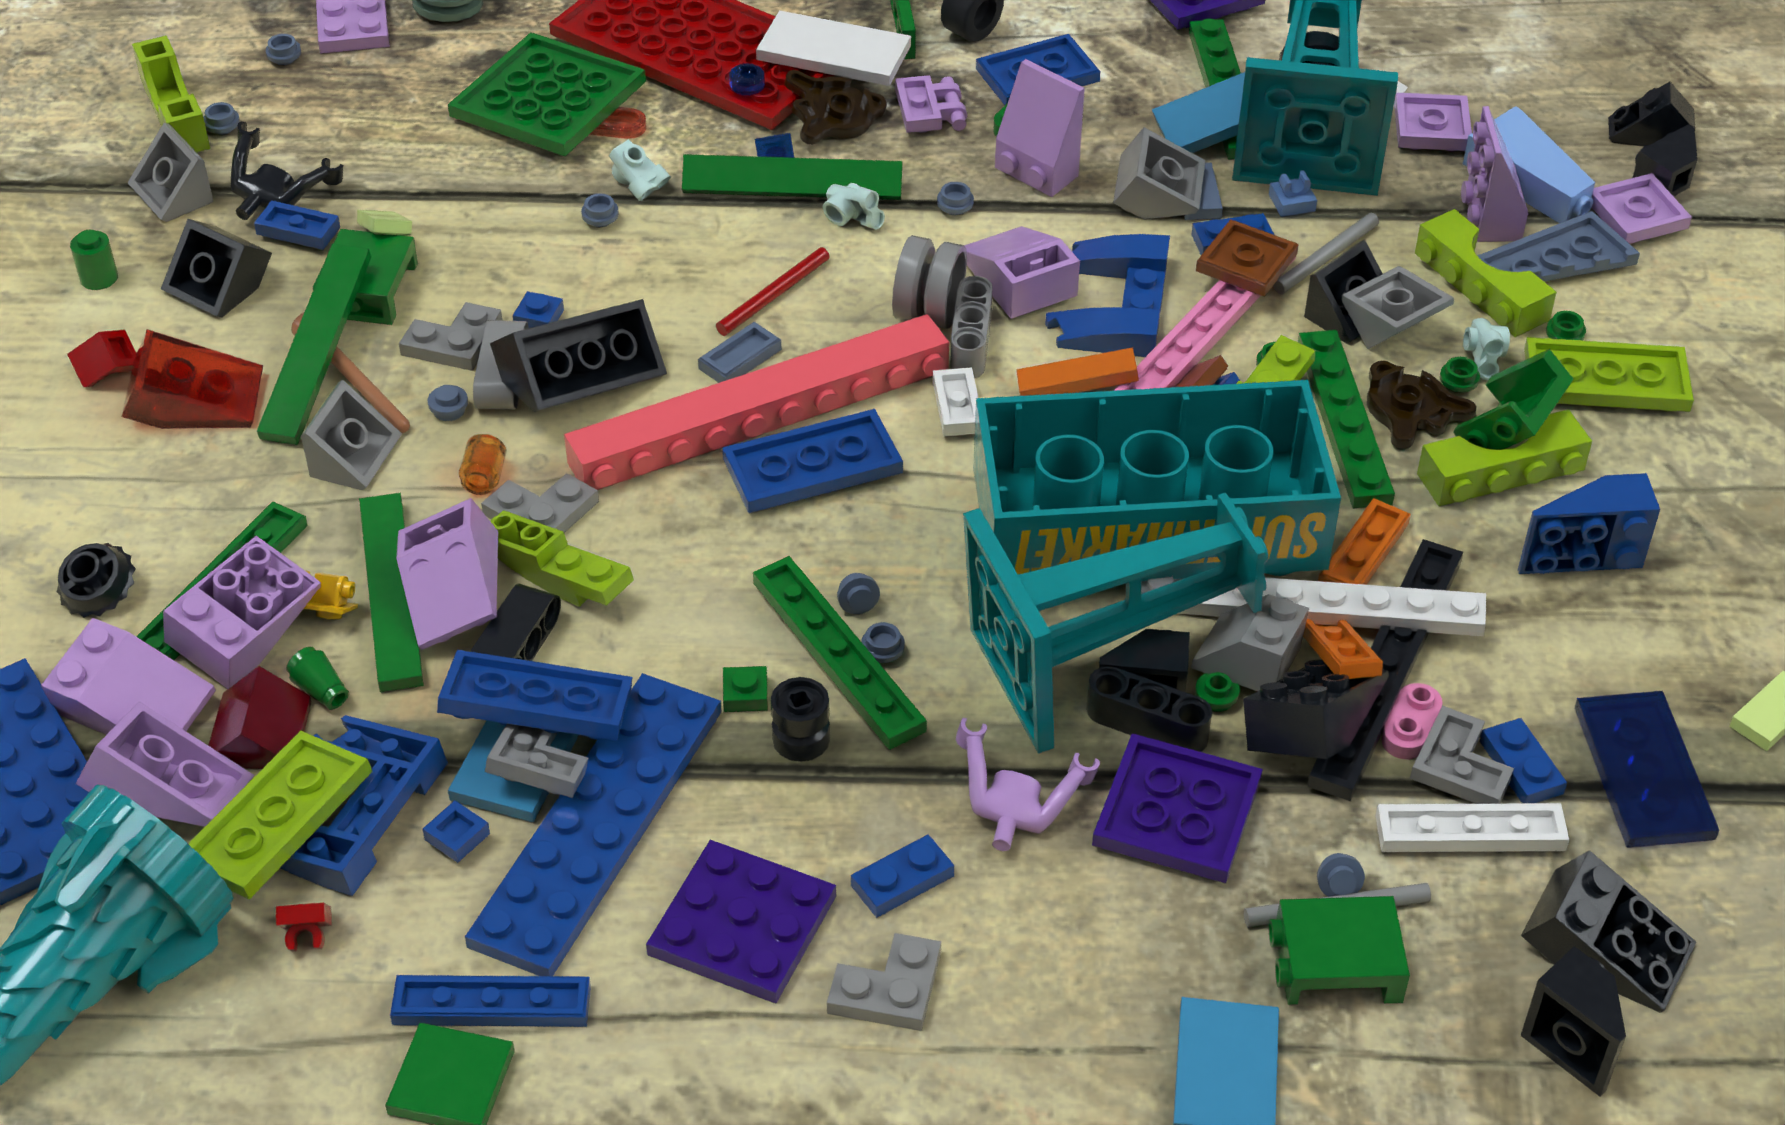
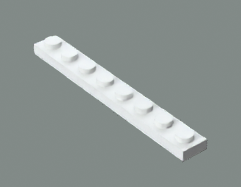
[1141,577,1486,637]

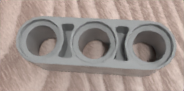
[950,276,992,379]
[473,320,529,410]

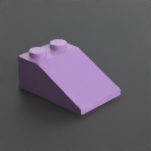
[995,59,1084,197]
[41,618,216,735]
[76,702,254,827]

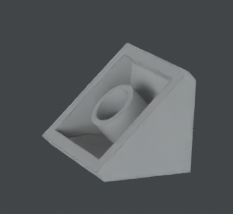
[128,122,213,222]
[1342,266,1454,349]
[301,380,402,490]

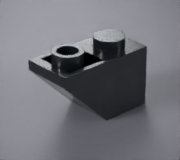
[1608,81,1695,146]
[1632,124,1698,196]

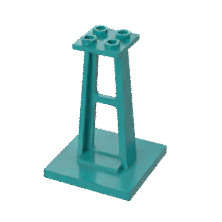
[1232,0,1398,196]
[963,492,1268,754]

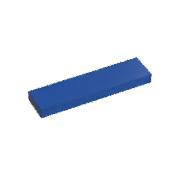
[390,975,591,1027]

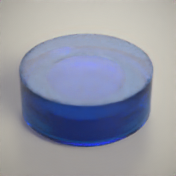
[729,63,765,95]

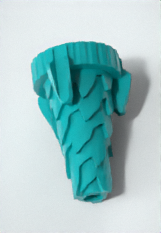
[0,784,234,1086]

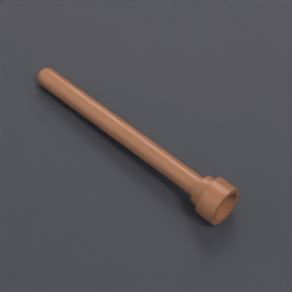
[291,312,410,433]

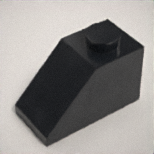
[1099,629,1190,692]

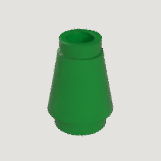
[286,647,349,710]

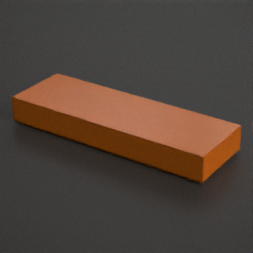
[1016,347,1139,396]
[1318,498,1411,585]
[1303,619,1383,679]

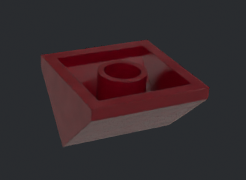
[208,666,312,769]

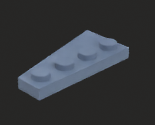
[1477,211,1640,281]

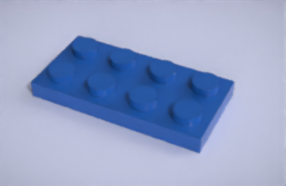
[722,409,903,513]
[437,650,633,741]

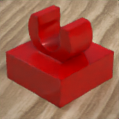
[276,902,332,951]

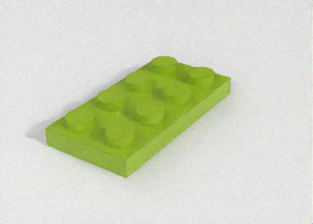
[1524,337,1694,412]
[188,731,373,900]

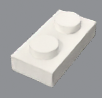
[933,367,978,437]

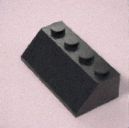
[490,299,667,412]

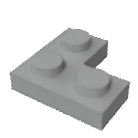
[399,302,503,371]
[481,473,599,533]
[1410,705,1514,804]
[485,724,589,798]
[827,933,941,1031]

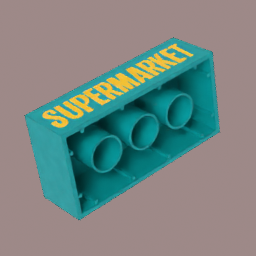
[973,380,1341,581]

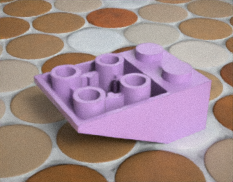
[1461,106,1528,242]
[964,226,1080,319]
[397,498,498,650]
[163,536,321,689]

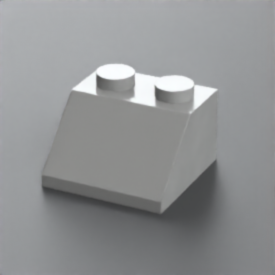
[1113,127,1206,219]
[1191,594,1309,691]

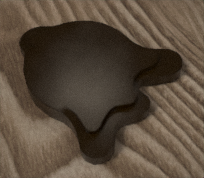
[784,70,887,145]
[1367,361,1477,449]

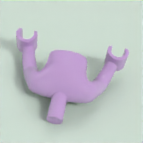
[956,718,1100,851]

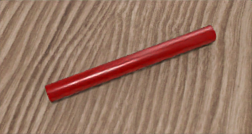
[716,247,830,336]

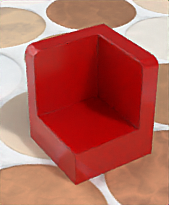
[67,329,142,387]

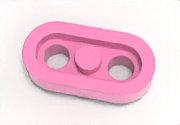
[1382,683,1442,759]

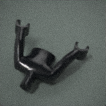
[231,121,343,220]

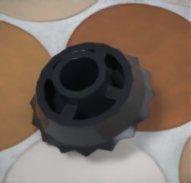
[56,543,136,618]

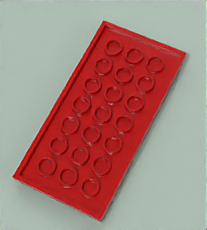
[549,0,835,130]

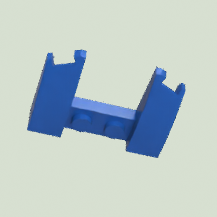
[1045,234,1170,357]
[280,715,448,896]

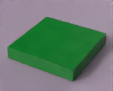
[385,1023,515,1125]

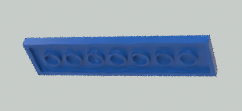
[465,673,722,976]

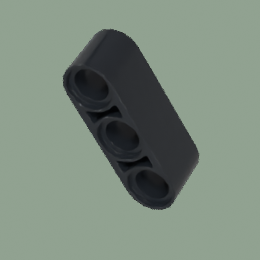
[470,584,561,661]
[1086,666,1212,752]

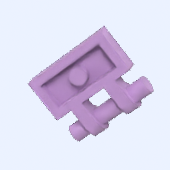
[895,75,967,133]

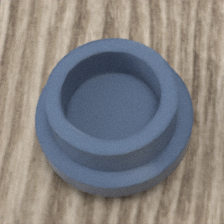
[265,34,301,65]
[204,102,240,135]
[937,182,974,215]
[581,193,619,227]
[427,385,468,421]
[837,573,880,614]
[861,622,905,663]
[1317,853,1365,897]

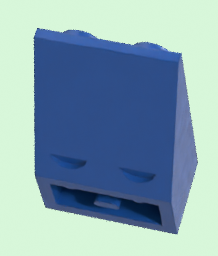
[1518,473,1660,574]

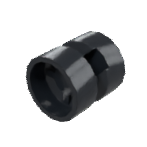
[771,677,830,762]

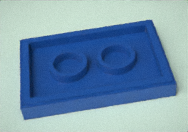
[976,34,1101,105]

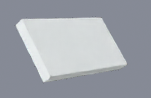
[756,10,911,86]

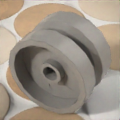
[892,235,967,329]

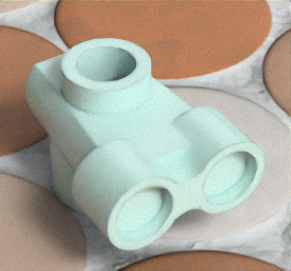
[609,139,671,201]
[823,183,885,230]
[1463,318,1510,380]

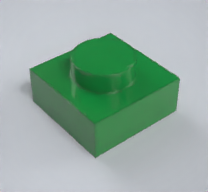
[723,666,768,712]

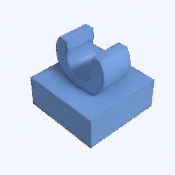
[1269,171,1317,217]

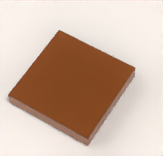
[1196,219,1299,297]

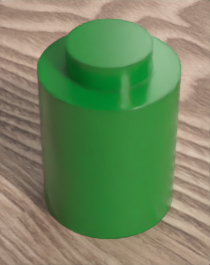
[70,229,118,290]

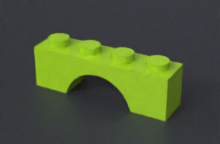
[132,35,211,153]
[1415,209,1557,337]
[1417,409,1592,507]

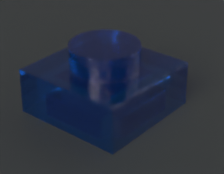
[755,133,795,158]

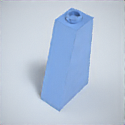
[1463,106,1595,223]

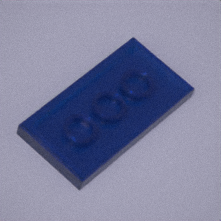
[1574,691,1719,848]

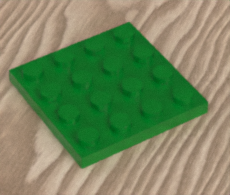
[448,32,646,156]

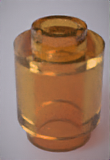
[459,434,507,495]

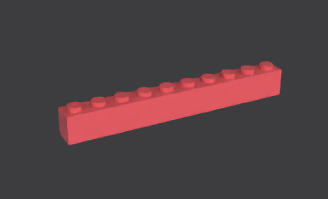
[564,314,949,490]

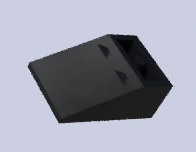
[1243,660,1388,759]
[1521,850,1696,1013]

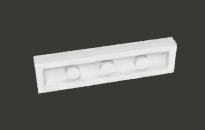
[1375,803,1569,852]

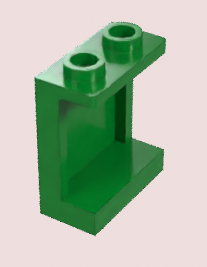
[312,229,418,325]
[1453,349,1574,450]
[1269,896,1410,1005]

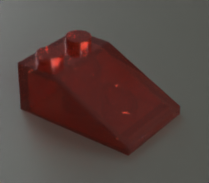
[121,329,263,429]

